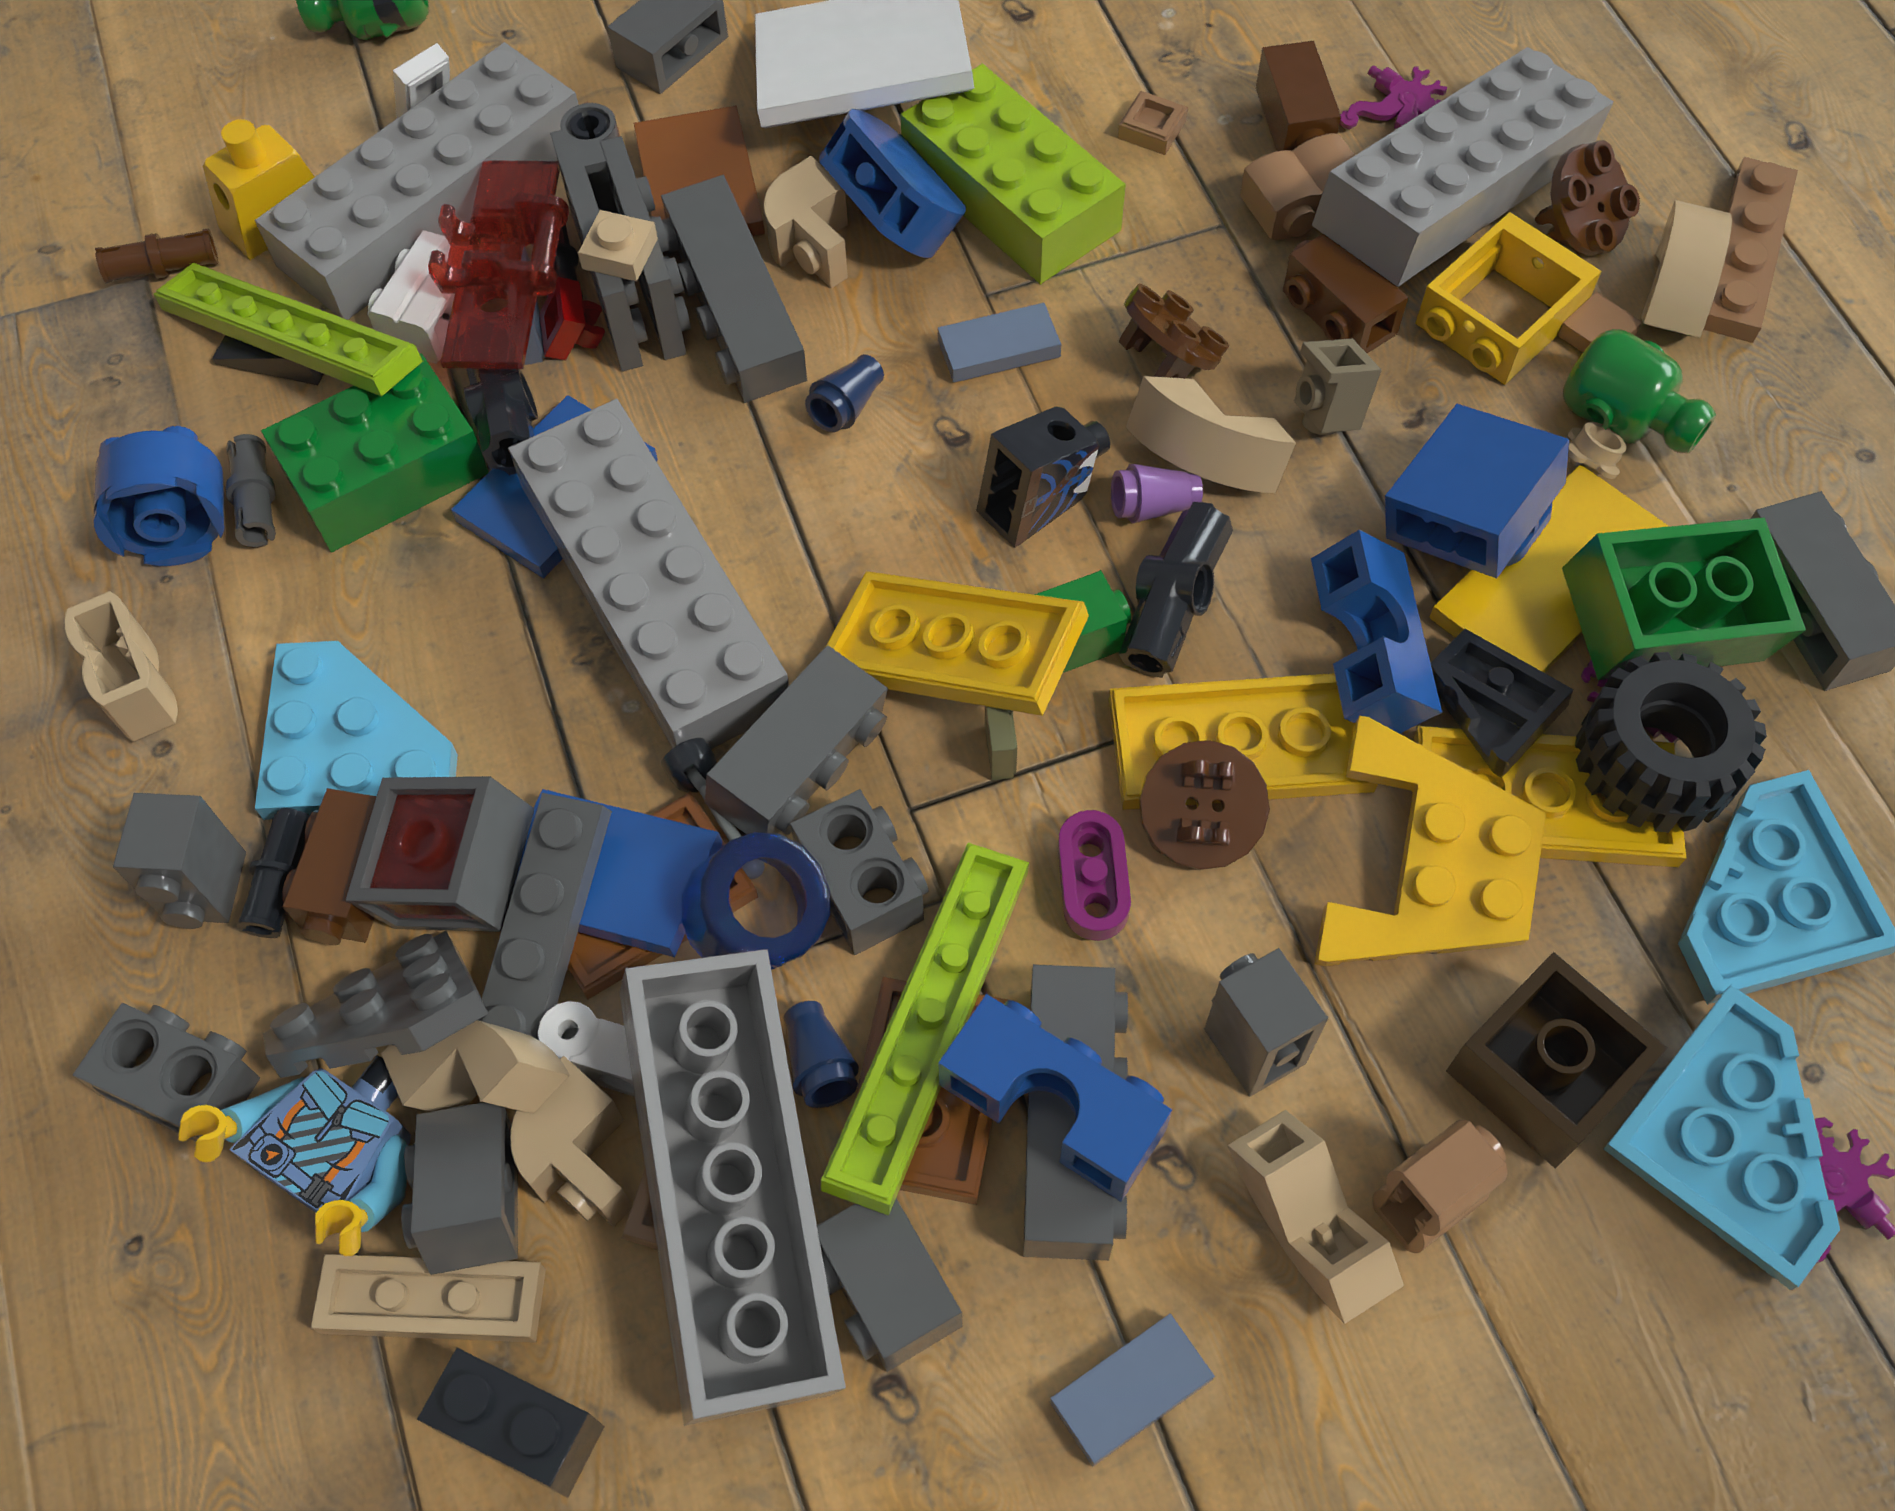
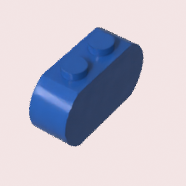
[819,109,966,258]

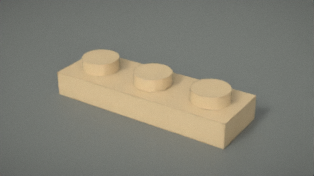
[311,1254,546,1343]

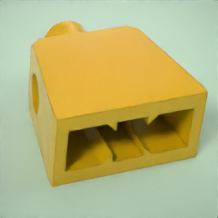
[203,119,315,260]

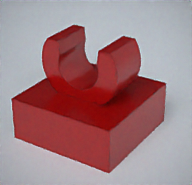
[539,277,605,361]

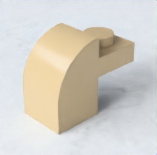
[764,156,848,289]
[511,1056,632,1228]

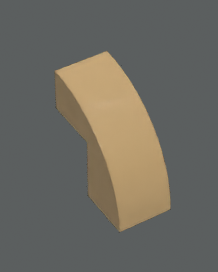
[1641,200,1732,338]
[1126,376,1296,494]
[381,1020,570,1114]
[1228,1110,1404,1324]

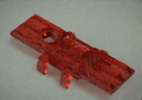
[428,160,569,369]

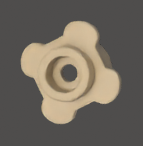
[1568,422,1626,479]

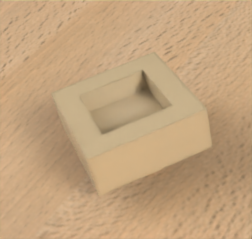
[578,210,658,281]

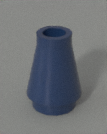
[805,354,884,432]
[783,1001,859,1108]

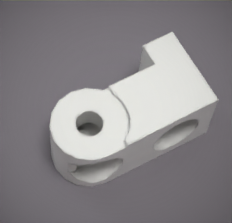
[538,1001,635,1097]

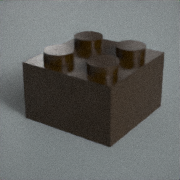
[1446,952,1667,1169]

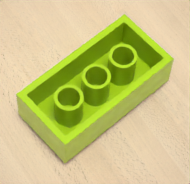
[900,63,1126,285]

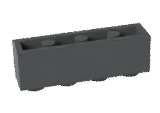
[661,174,808,403]
[1023,965,1128,1261]

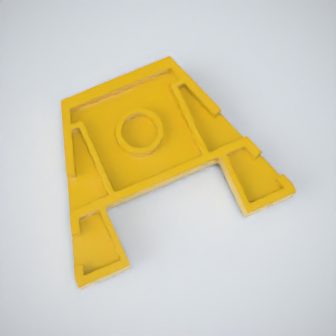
[1314,715,1546,966]

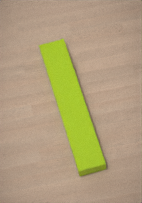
[153,263,423,396]
[821,843,1029,1216]

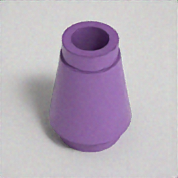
[1111,464,1203,523]

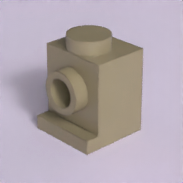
[1294,339,1381,435]

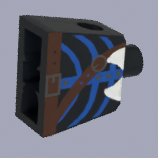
[976,406,1111,548]

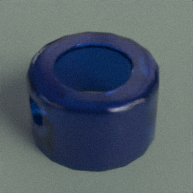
[682,832,830,971]

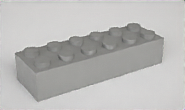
[255,42,578,320]
[1312,47,1614,287]
[508,399,789,749]
[619,949,846,1426]

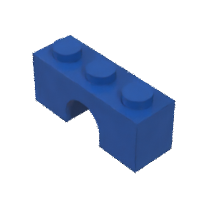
[1311,530,1442,734]
[938,994,1172,1202]

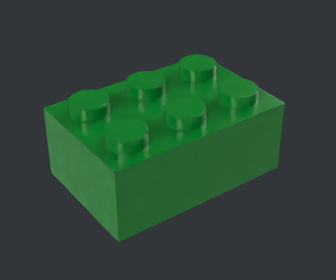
[261,353,489,553]
[1562,517,1806,680]

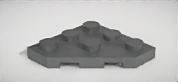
[263,930,489,1078]

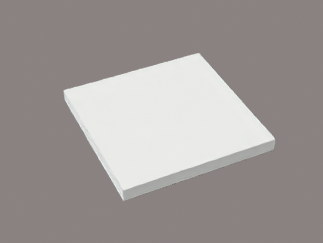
[755,0,975,128]

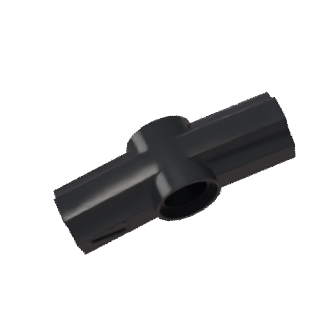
[461,324,538,475]
[1119,502,1233,678]

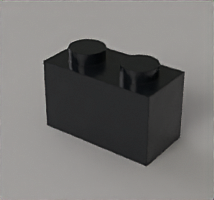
[417,1348,605,1498]

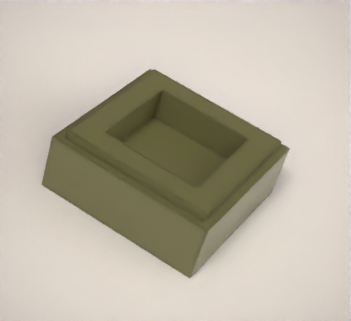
[985,706,1018,780]

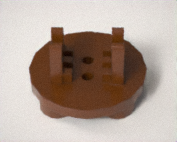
[1535,140,1640,256]
[1119,284,1229,379]
[1139,740,1270,870]

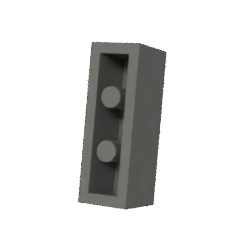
[1751,491,1895,691]
[704,645,888,848]

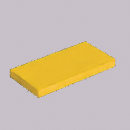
[1429,464,1669,673]
[825,571,1089,716]
[1109,673,1378,810]
[1414,726,1686,868]

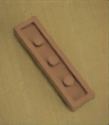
[1703,157,1798,343]

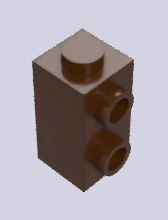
[1256,40,1341,151]
[1283,234,1408,353]
[283,788,377,945]

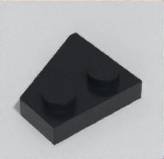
[1431,628,1574,778]

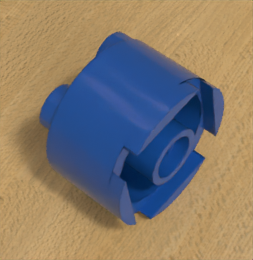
[94,426,224,566]

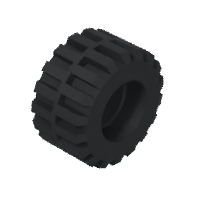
[1575,652,1767,833]

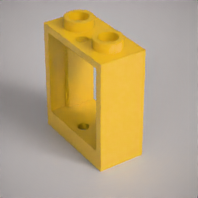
[1415,212,1602,385]

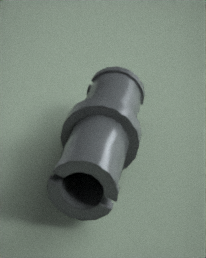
[225,434,276,547]

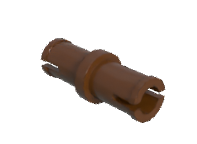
[95,229,219,283]

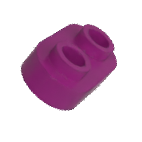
[1058,810,1131,941]

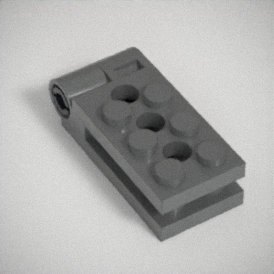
[550,103,691,372]

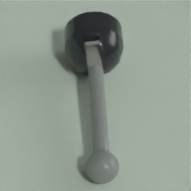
[661,738,765,879]

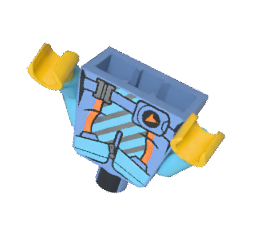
[178,1056,411,1256]

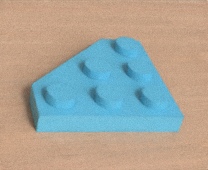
[255,641,458,820]
[1678,770,1895,1005]
[1604,985,1840,1290]

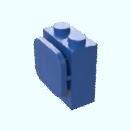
[1385,404,1569,578]

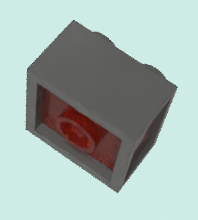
[345,776,535,932]

